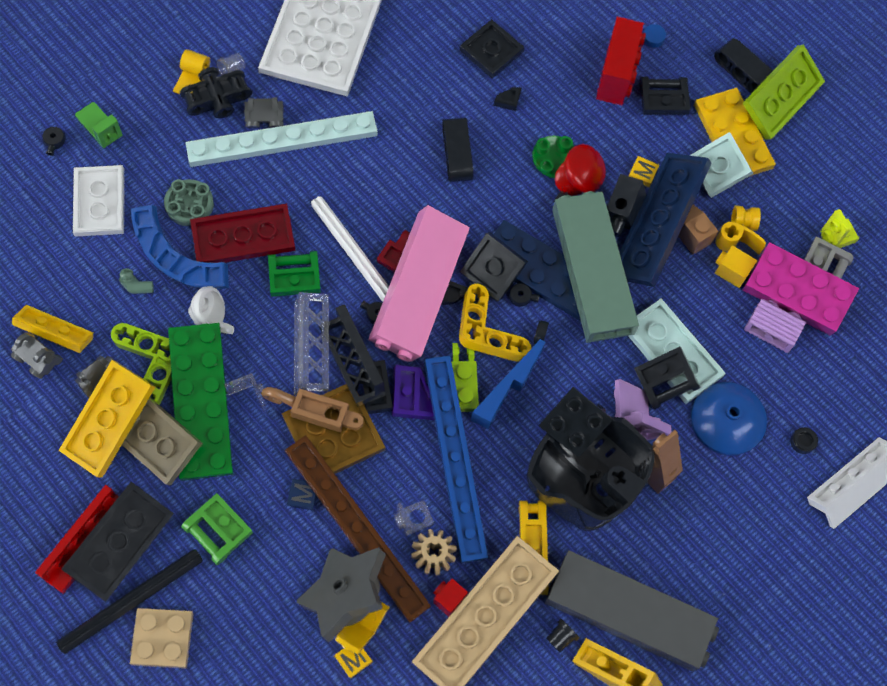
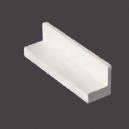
[807,437,887,529]

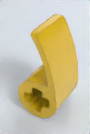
[173,49,210,94]
[715,222,766,255]

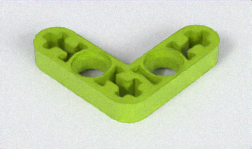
[111,323,172,405]

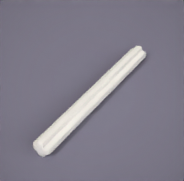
[311,196,389,302]

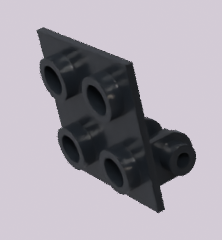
[538,387,613,458]

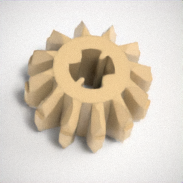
[411,529,457,575]

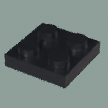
[459,19,524,79]
[460,232,528,302]

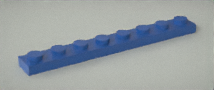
[424,356,488,563]

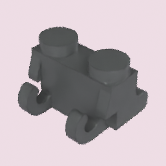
[244,97,284,128]
[11,333,63,379]
[74,355,114,398]

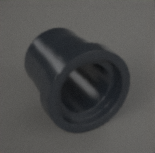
[546,618,580,653]

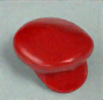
[555,144,606,196]

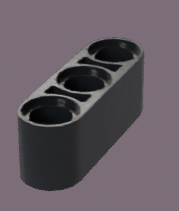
[714,38,773,94]
[442,118,473,182]

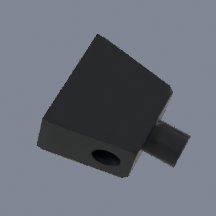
[607,174,646,237]

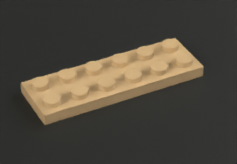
[412,536,559,686]

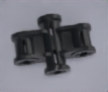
[180,67,253,119]

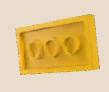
[694,88,776,176]
[59,360,156,478]

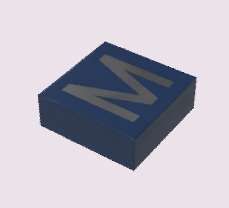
[287,479,316,511]

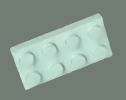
[628,299,726,404]

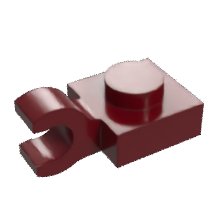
[377,230,410,273]

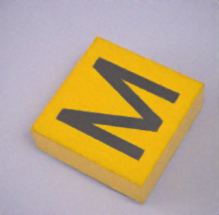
[629,156,659,188]
[334,648,373,679]

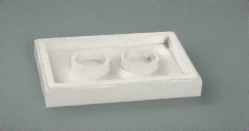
[73,165,124,236]

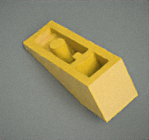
[573,638,663,686]

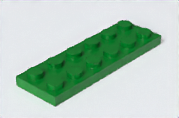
[168,323,233,481]

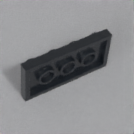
[61,482,174,602]

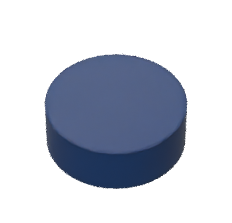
[643,24,666,48]

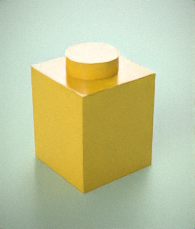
[715,245,758,289]

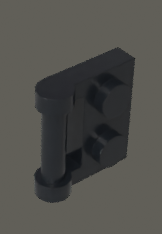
[639,77,691,115]
[634,346,701,410]

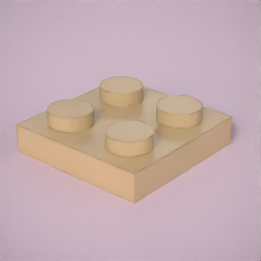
[130,608,193,668]

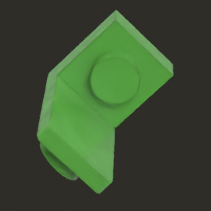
[75,102,123,149]

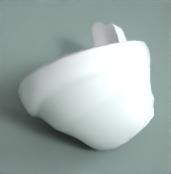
[188,286,234,334]

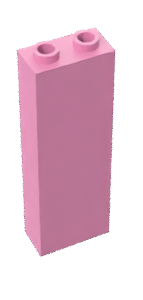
[368,205,470,362]

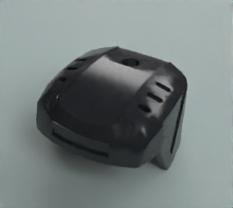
[526,417,655,532]

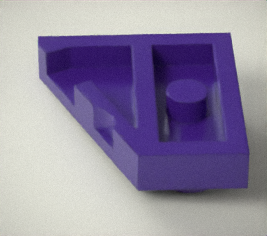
[392,365,435,420]

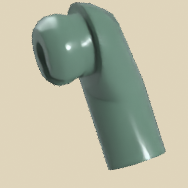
[119,268,154,294]

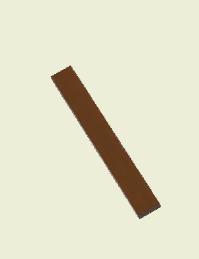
[284,435,431,623]

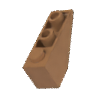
[647,430,683,494]

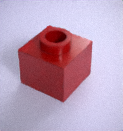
[433,578,468,617]

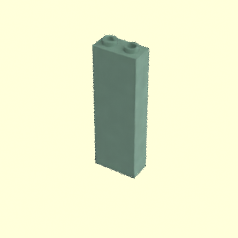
[552,191,639,343]

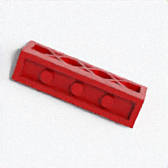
[35,485,119,594]

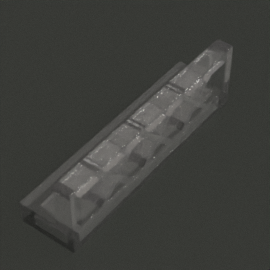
[294,292,329,396]

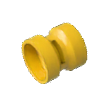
[731,205,761,231]

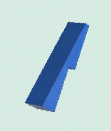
[471,339,546,430]

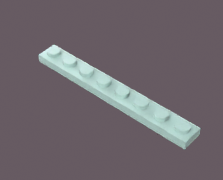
[186,111,377,167]

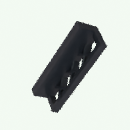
[319,304,385,407]

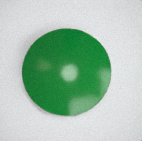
[532,135,575,178]

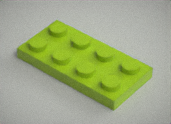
[743,44,825,140]

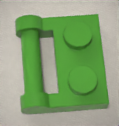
[181,493,253,565]

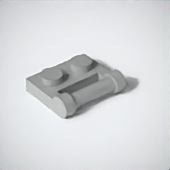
[804,236,854,279]

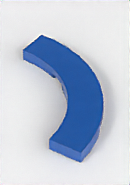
[131,205,229,289]

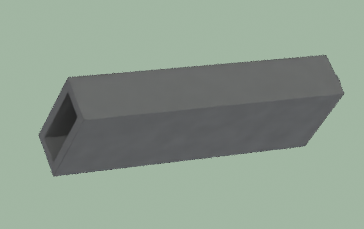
[545,550,719,672]

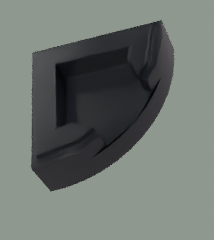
[493,87,522,111]
[441,281,468,305]

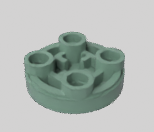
[164,179,214,226]

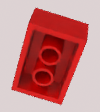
[596,16,646,106]

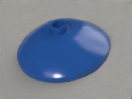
[691,382,767,456]

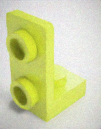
[820,209,859,248]

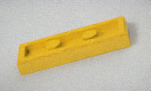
[12,305,94,353]

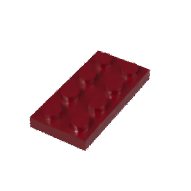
[190,203,296,263]

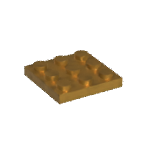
[282,384,385,474]

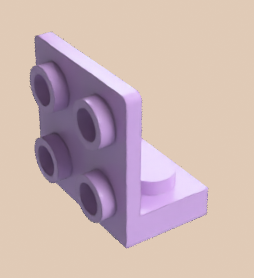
[614,379,671,441]

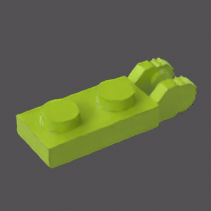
[452,343,479,412]

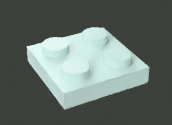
[690,132,754,198]

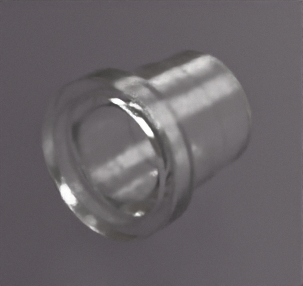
[216,53,245,75]

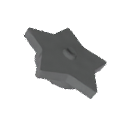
[296,548,386,642]

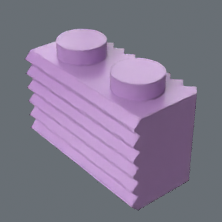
[744,299,806,353]

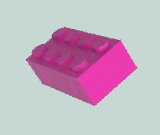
[742,242,859,336]

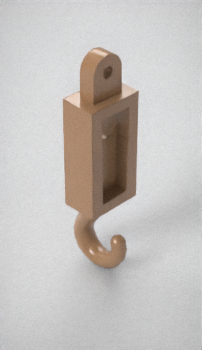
[261,387,364,433]

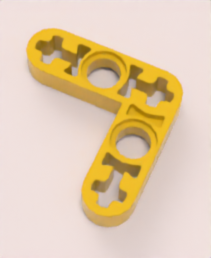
[459,283,531,362]

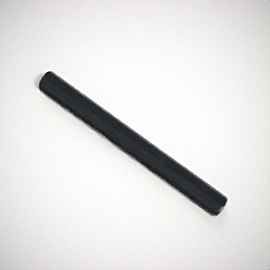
[56,549,203,654]

